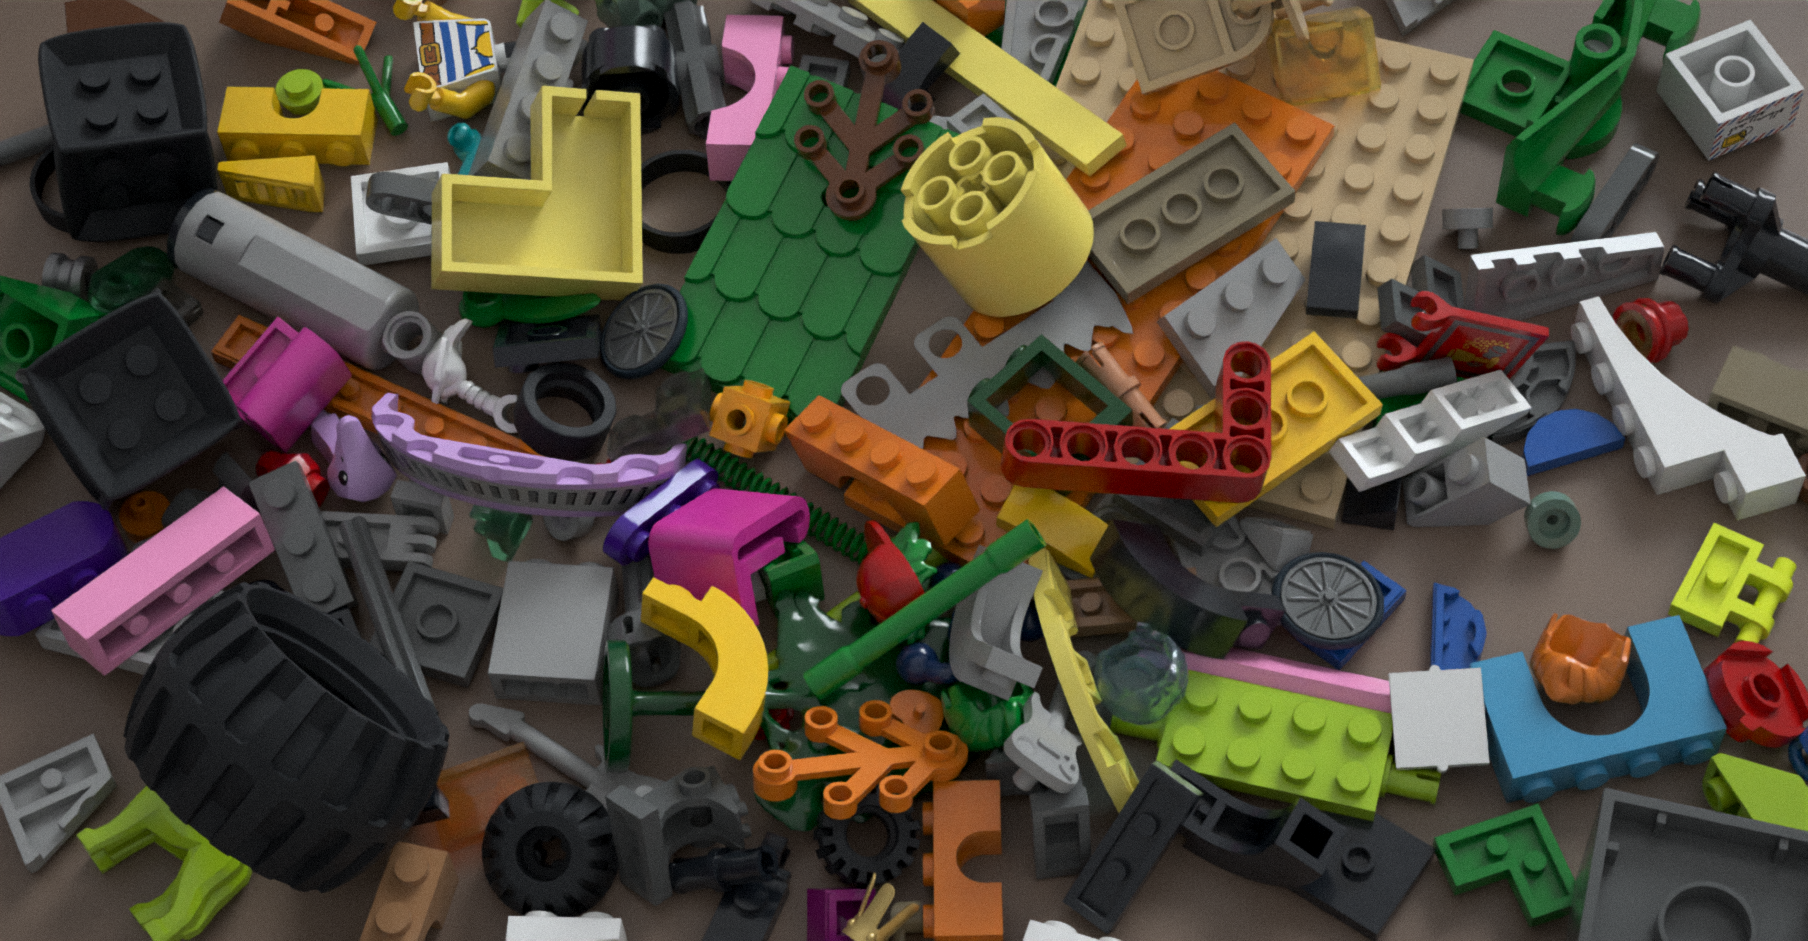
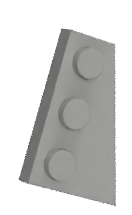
[1157,238,1306,400]

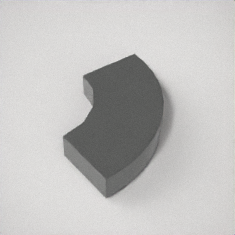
[1488,340,1576,446]

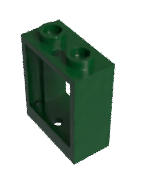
[967,334,1133,497]

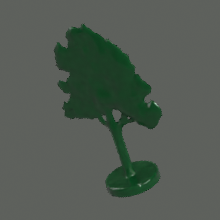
[602,589,981,832]

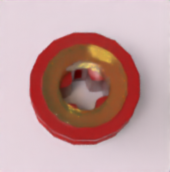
[1612,298,1688,363]

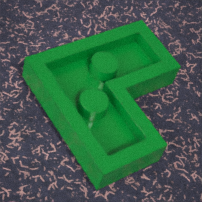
[1432,804,1576,928]

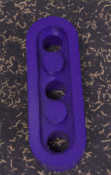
[603,459,720,566]

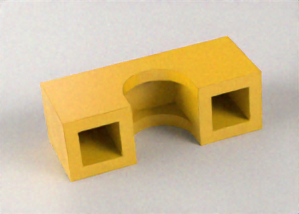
[217,87,378,166]

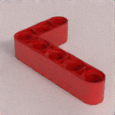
[1000,341,1271,503]

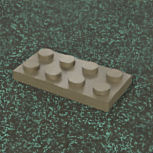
[1088,122,1295,304]

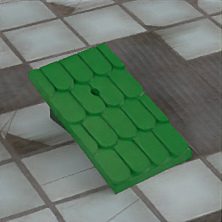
[660,65,960,425]

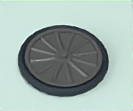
[600,283,688,380]
[1271,552,1384,650]

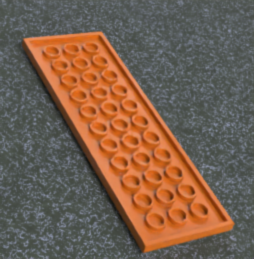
[844,71,1335,566]

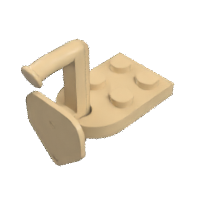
[1112,0,1334,95]

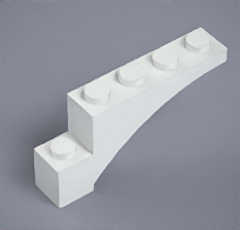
[1571,296,1806,521]

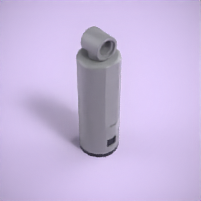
[166,188,443,374]

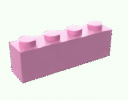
[51,486,275,676]

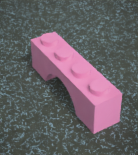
[706,15,794,181]

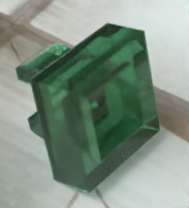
[469,504,533,562]

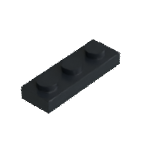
[1062,761,1204,934]

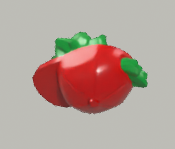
[856,520,937,645]

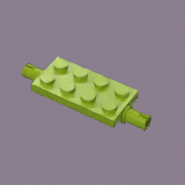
[1110,668,1441,821]

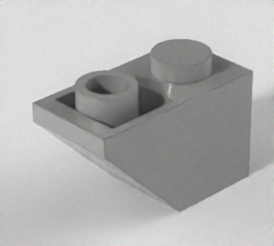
[1402,437,1531,527]

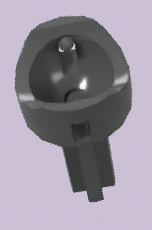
[607,552,681,687]

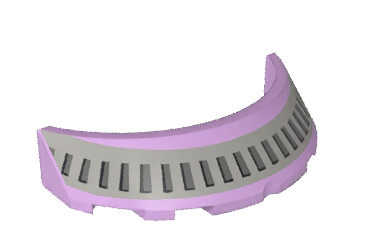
[371,393,687,517]

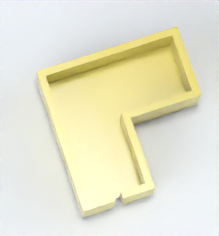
[431,86,643,301]

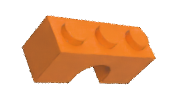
[922,780,1004,941]

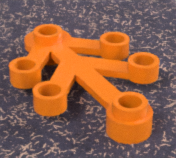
[753,700,968,820]

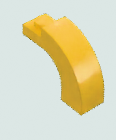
[641,577,768,760]

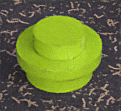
[275,69,324,115]

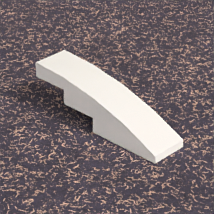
[1329,369,1532,492]

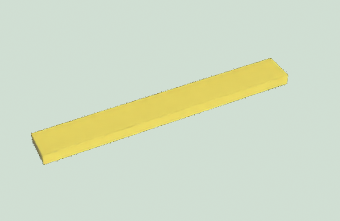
[848,0,1127,176]

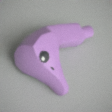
[310,409,397,502]

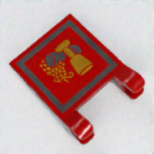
[1376,291,1549,380]

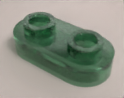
[87,246,175,314]

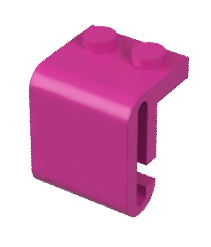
[222,317,352,454]
[648,488,810,626]

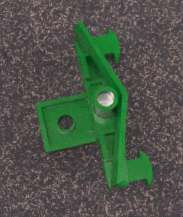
[1460,0,1701,236]

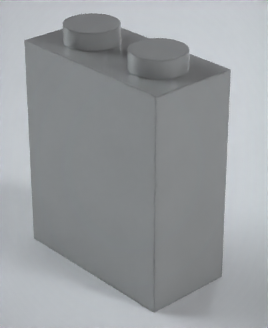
[488,559,620,705]

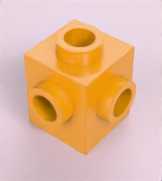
[709,380,791,458]

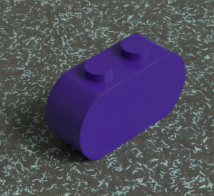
[0,501,130,637]

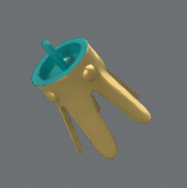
[842,872,920,941]

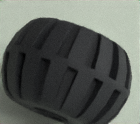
[482,781,619,917]

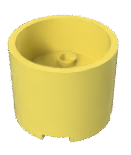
[901,117,1094,317]

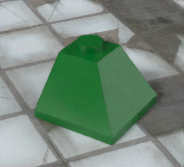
[0,275,108,403]

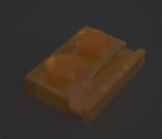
[435,741,538,853]

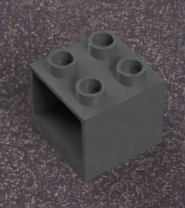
[1565,788,1808,941]

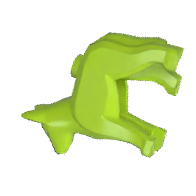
[76,785,253,941]

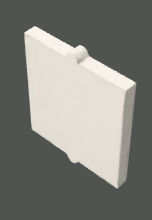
[1388,665,1489,773]

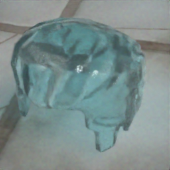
[1094,622,1189,725]

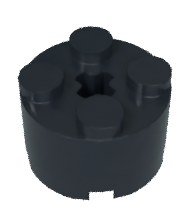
[581,25,679,135]

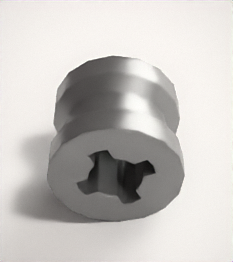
[42,252,99,304]

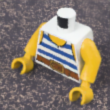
[393,0,516,122]

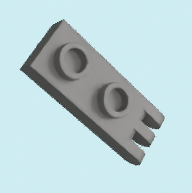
[320,511,440,571]

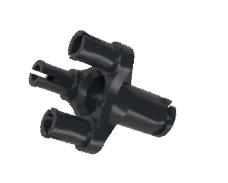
[1659,171,1808,304]

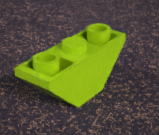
[1702,753,1808,831]

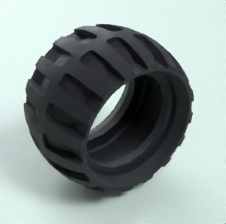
[123,582,450,893]

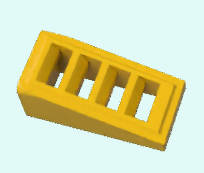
[217,155,325,212]

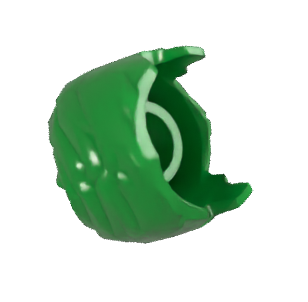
[941,681,1034,752]

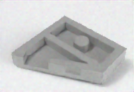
[0,734,117,874]

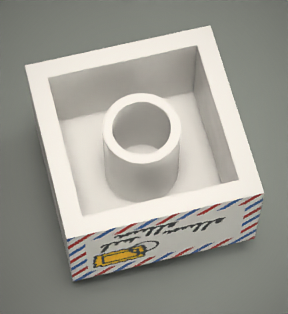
[1656,20,1805,161]

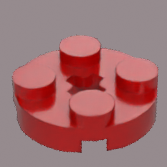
[1703,641,1808,748]

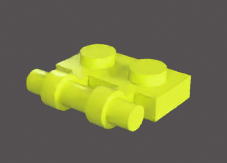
[1668,523,1797,643]

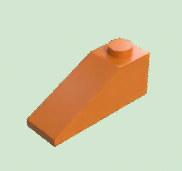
[219,0,377,65]

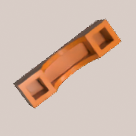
[784,395,980,546]

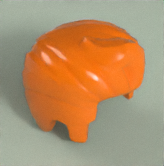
[1530,613,1631,705]

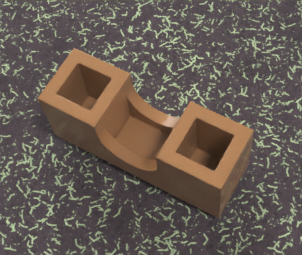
[359,841,459,941]

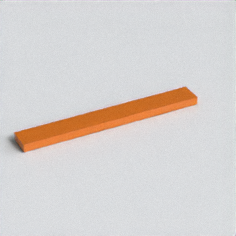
[211,315,545,457]

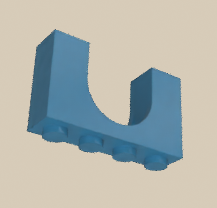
[1469,615,1727,803]

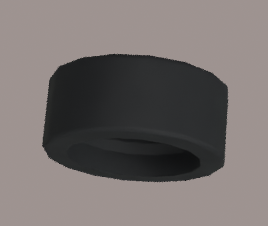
[513,362,617,462]

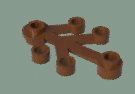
[794,40,935,221]

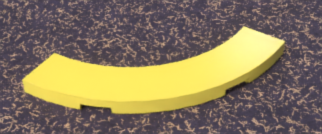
[1028,548,1140,813]

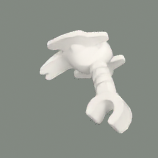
[422,319,519,433]

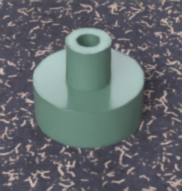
[1524,491,1581,549]

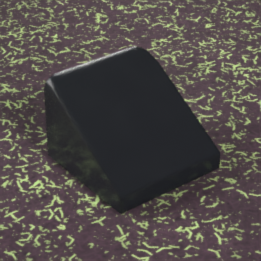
[1342,477,1402,530]

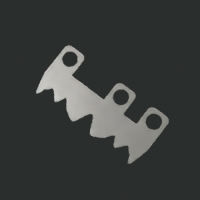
[841,260,1133,449]

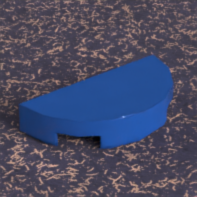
[1522,409,1625,476]
[1430,583,1487,670]

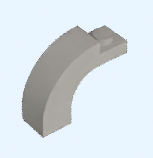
[949,545,1043,701]

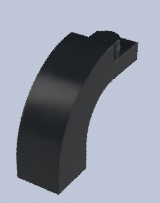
[1089,519,1286,660]
[1168,759,1348,887]

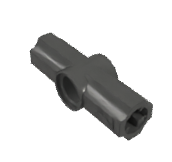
[664,1,726,139]

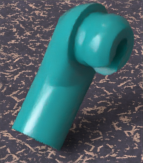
[447,123,482,175]

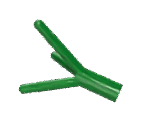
[322,45,408,136]

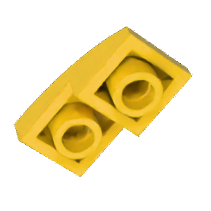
[996,485,1108,579]

